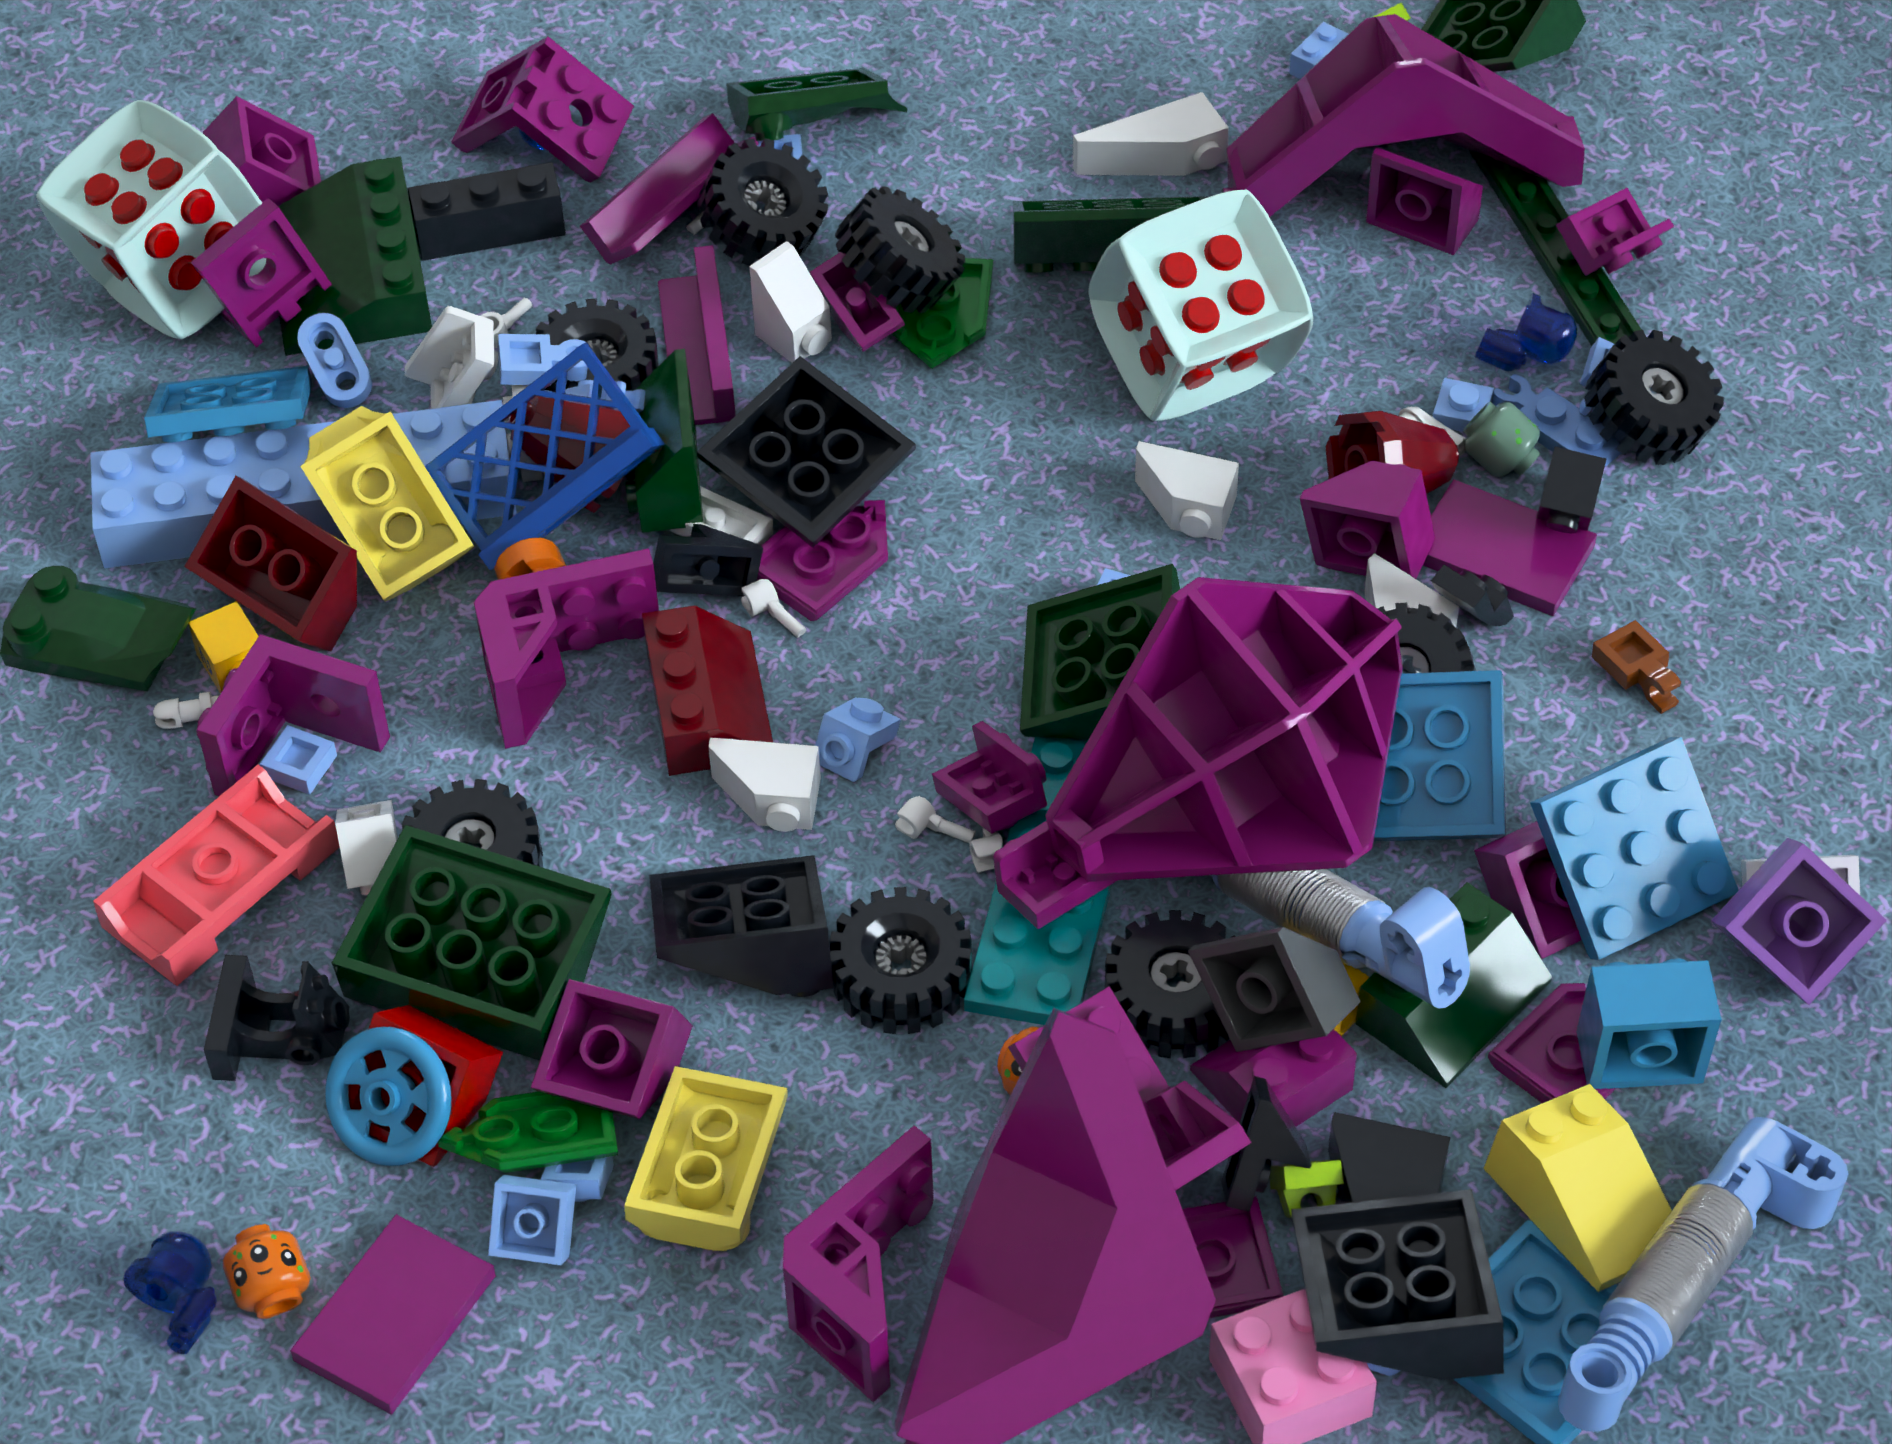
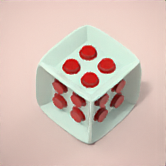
[36,100,266,339]
[1088,190,1313,421]

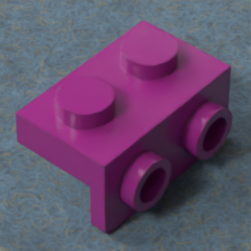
[1556,188,1674,276]
[932,721,1047,834]
[993,821,1118,929]

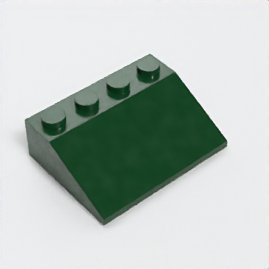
[278,156,432,356]
[1013,196,1208,273]
[332,825,612,1061]

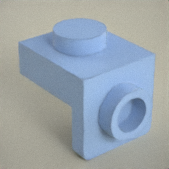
[815,697,901,782]

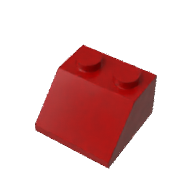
[349,1005,503,1167]

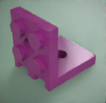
[451,36,634,182]
[191,198,332,348]
[196,634,390,796]

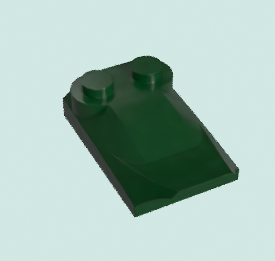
[726,68,908,141]
[0,566,196,692]

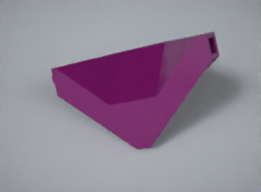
[1222,14,1585,217]
[1045,577,1403,882]
[894,1008,1216,1444]

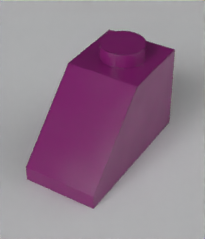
[809,252,905,352]

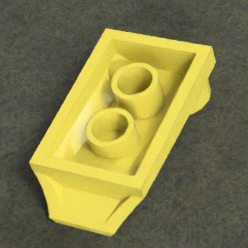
[300,406,475,602]
[624,1066,788,1251]

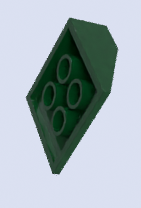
[1421,0,1586,72]
[1020,564,1180,739]

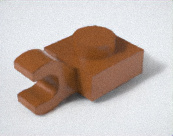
[1592,620,1681,714]

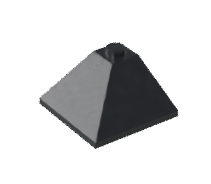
[697,356,916,547]
[649,855,834,997]
[1291,1189,1504,1380]

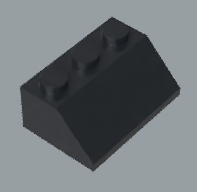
[407,162,566,261]

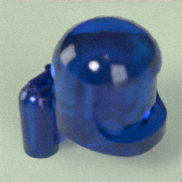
[1474,293,1577,372]
[123,1231,217,1354]

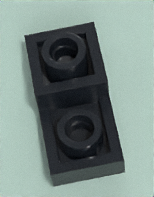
[1431,565,1514,626]

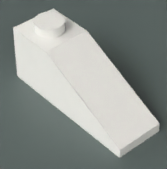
[1073,92,1229,176]

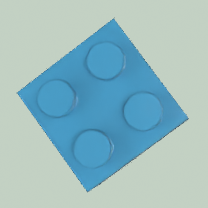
[1576,959,1722,1089]

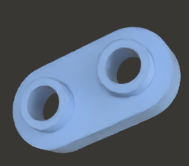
[297,313,372,408]

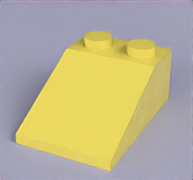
[1483,1084,1672,1292]

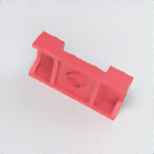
[93,764,340,986]

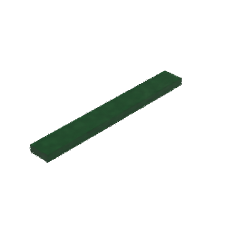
[1468,149,1647,346]

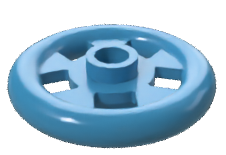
[325,1027,452,1166]

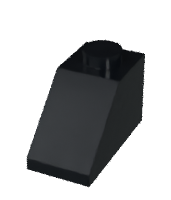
[1536,446,1606,534]

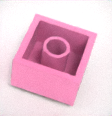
[1209,1289,1377,1444]

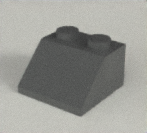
[1188,927,1361,1052]

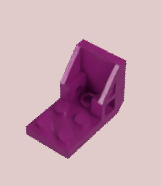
[474,548,659,749]
[1008,986,1251,1191]
[783,1125,934,1402]

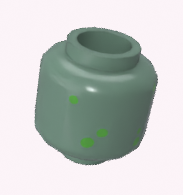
[1462,401,1540,477]

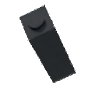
[1328,1112,1450,1204]

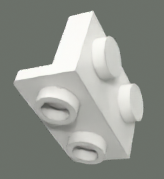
[405,306,498,409]

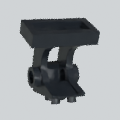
[204,955,350,1081]

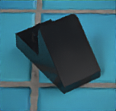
[653,524,763,596]
[1221,1076,1312,1212]

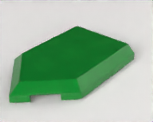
[892,258,993,369]
[438,1091,618,1173]

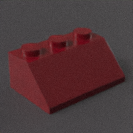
[184,475,357,652]
[642,605,773,776]

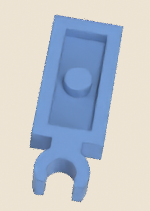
[1492,374,1621,468]

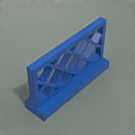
[425,343,665,571]

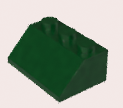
[625,349,704,533]
[1356,882,1552,1088]

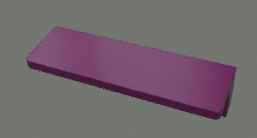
[580,113,759,264]
[658,245,736,425]

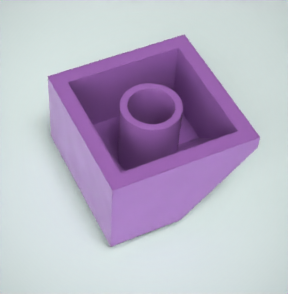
[1711,838,1887,1005]

